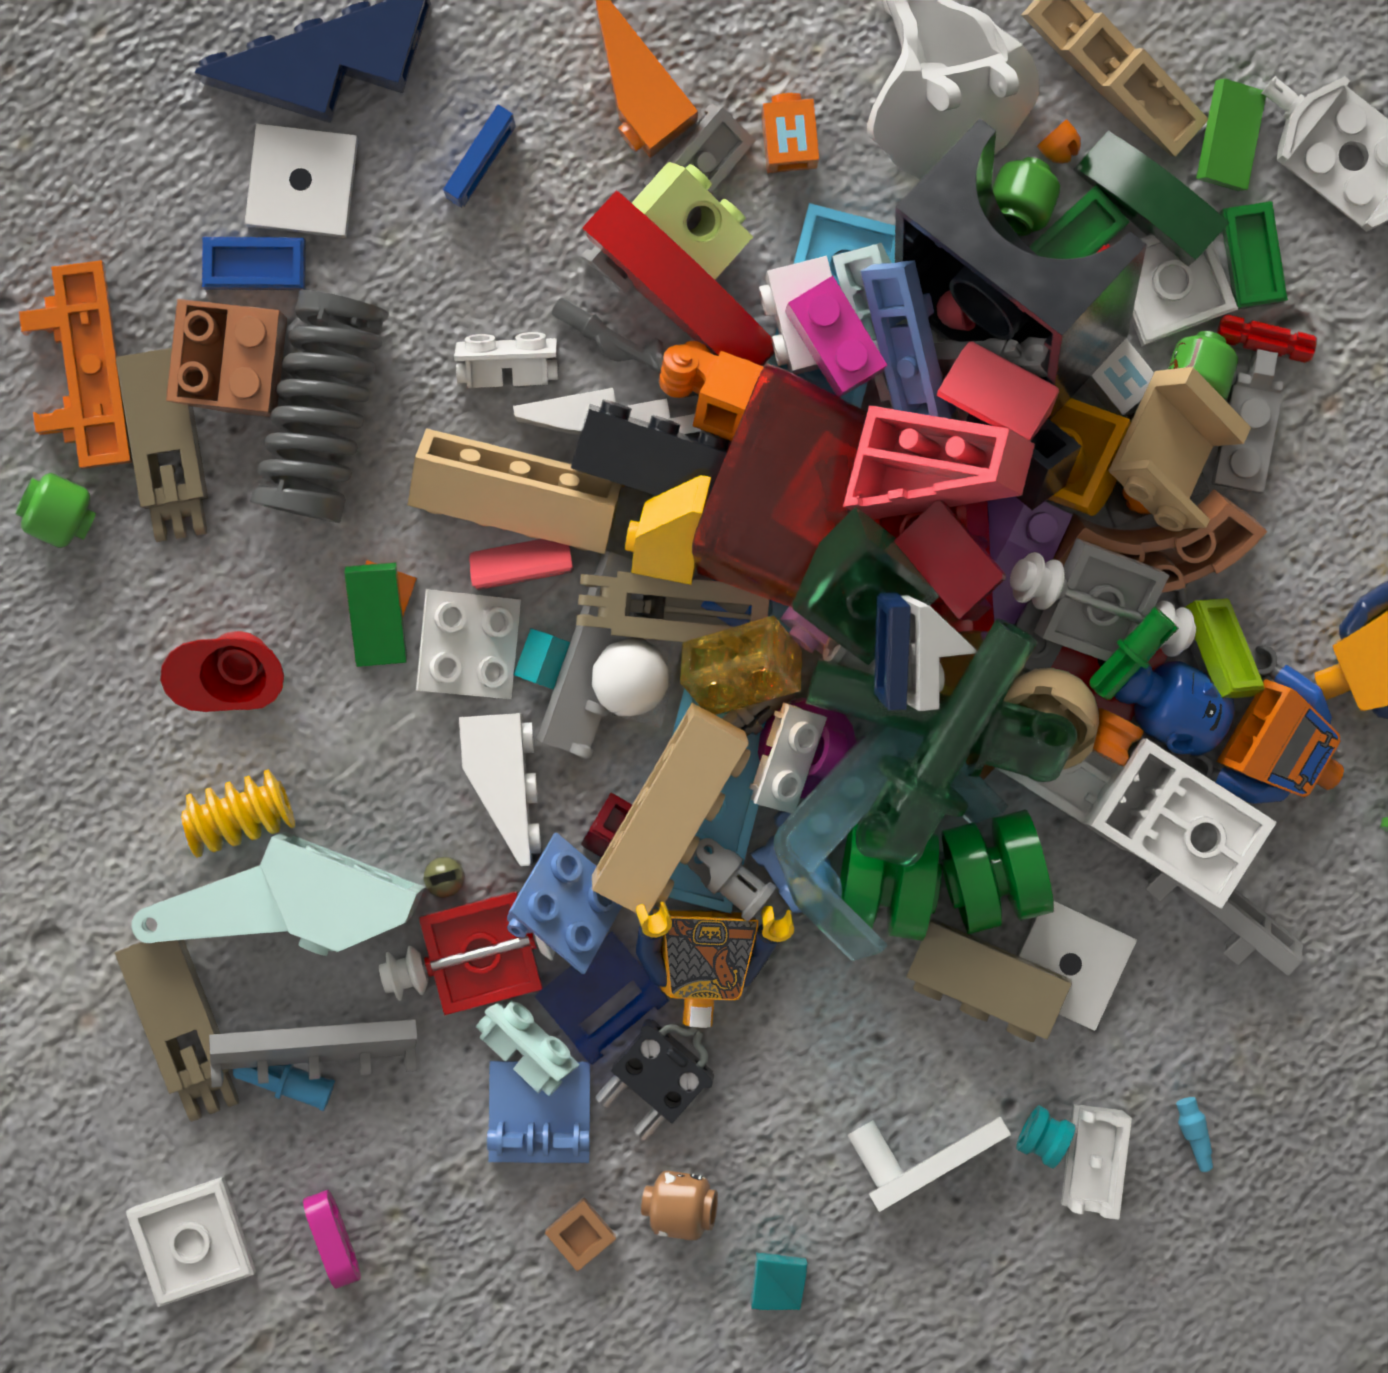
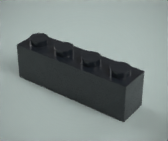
[571,399,786,531]

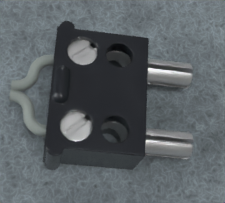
[596,1019,714,1141]

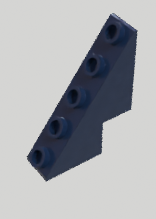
[195,0,431,123]

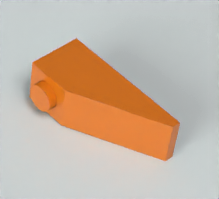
[595,0,698,158]

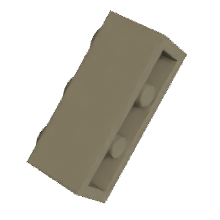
[906,918,1072,1042]

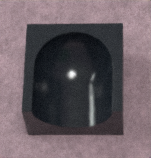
[895,119,1147,420]

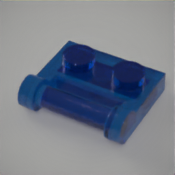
[534,930,670,1065]

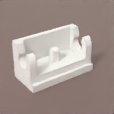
[1061,1104,1132,1220]

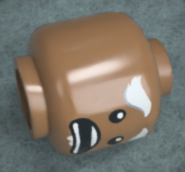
[641,1171,718,1241]

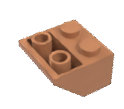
[166,299,287,417]

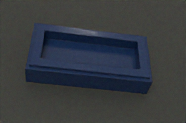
[874,593,911,710]

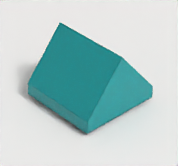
[514,628,570,690]

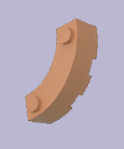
[1053,489,1267,593]

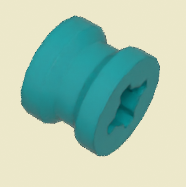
[1016,1105,1076,1169]

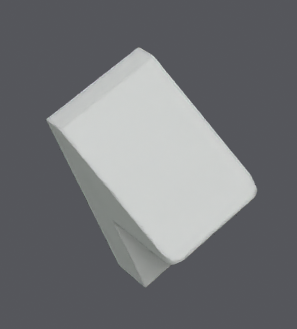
[901,595,976,711]

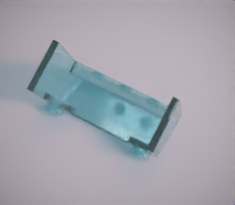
[774,709,1009,961]

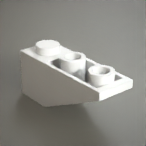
[459,713,541,866]

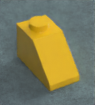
[625,475,711,585]

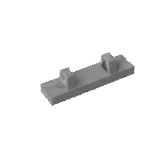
[1146,869,1303,976]

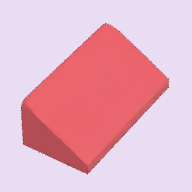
[936,341,1059,441]
[469,539,574,590]

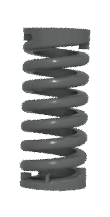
[250,290,389,523]

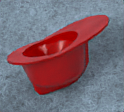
[160,631,284,712]

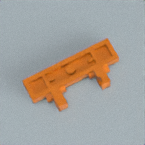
[19,260,133,469]

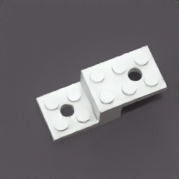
[995,738,1277,909]

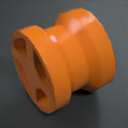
[1092,708,1144,767]

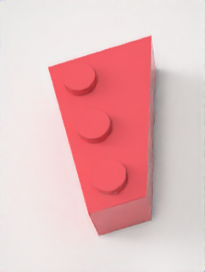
[843,405,1035,520]

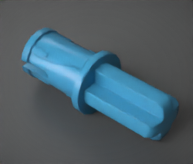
[233,1064,335,1111]

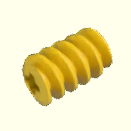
[181,769,295,858]

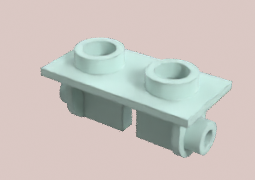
[476,998,580,1096]

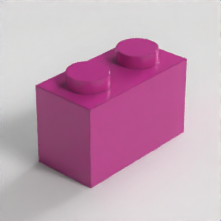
[785,275,887,399]

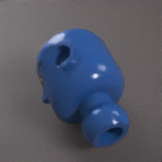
[1114,661,1235,756]

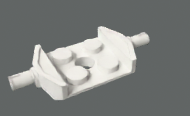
[1261,76,1388,232]

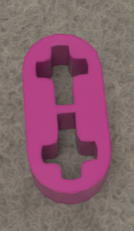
[303,1190,361,1289]

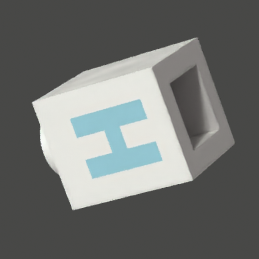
[1085,338,1154,416]

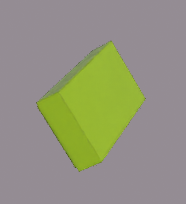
[1184,598,1265,698]

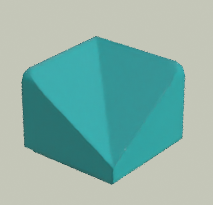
[750,1252,808,1310]

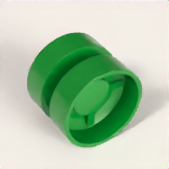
[941,809,1054,934]
[836,822,942,941]

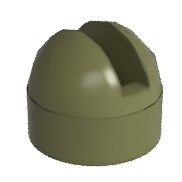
[423,857,465,898]

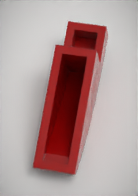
[582,190,774,366]

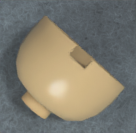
[995,668,1099,770]

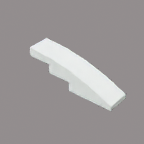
[513,388,706,437]

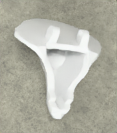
[867,0,1039,180]

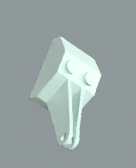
[132,832,425,956]

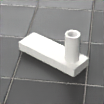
[847,1117,1011,1212]

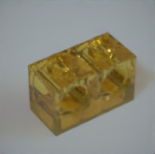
[680,615,802,715]

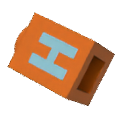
[761,93,819,173]

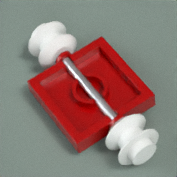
[379,890,555,1016]

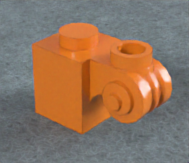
[659,341,769,444]

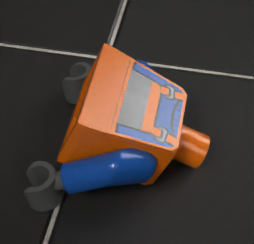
[1190,645,1344,804]

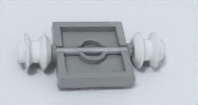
[1010,538,1196,661]

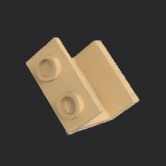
[1109,367,1251,531]

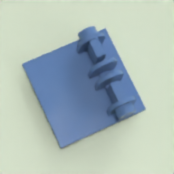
[507,832,622,974]
[487,1061,590,1163]

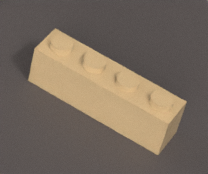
[407,428,622,554]
[592,703,751,915]

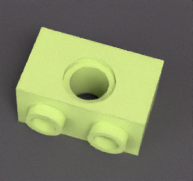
[632,162,753,280]

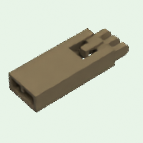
[115,348,208,542]
[576,571,771,651]
[114,940,239,1122]

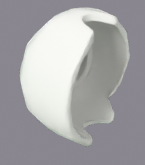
[592,638,669,717]

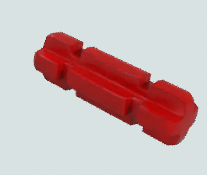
[1217,315,1317,363]

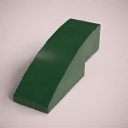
[1073,131,1230,266]

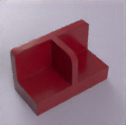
[894,500,1006,621]

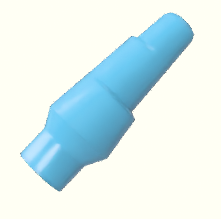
[1176,1097,1213,1172]

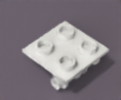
[416,589,521,699]

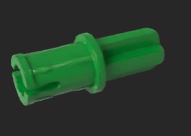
[1089,606,1179,700]

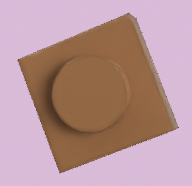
[545,1197,616,1272]

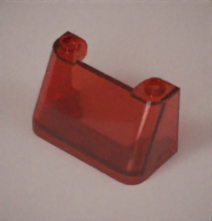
[692,363,867,615]

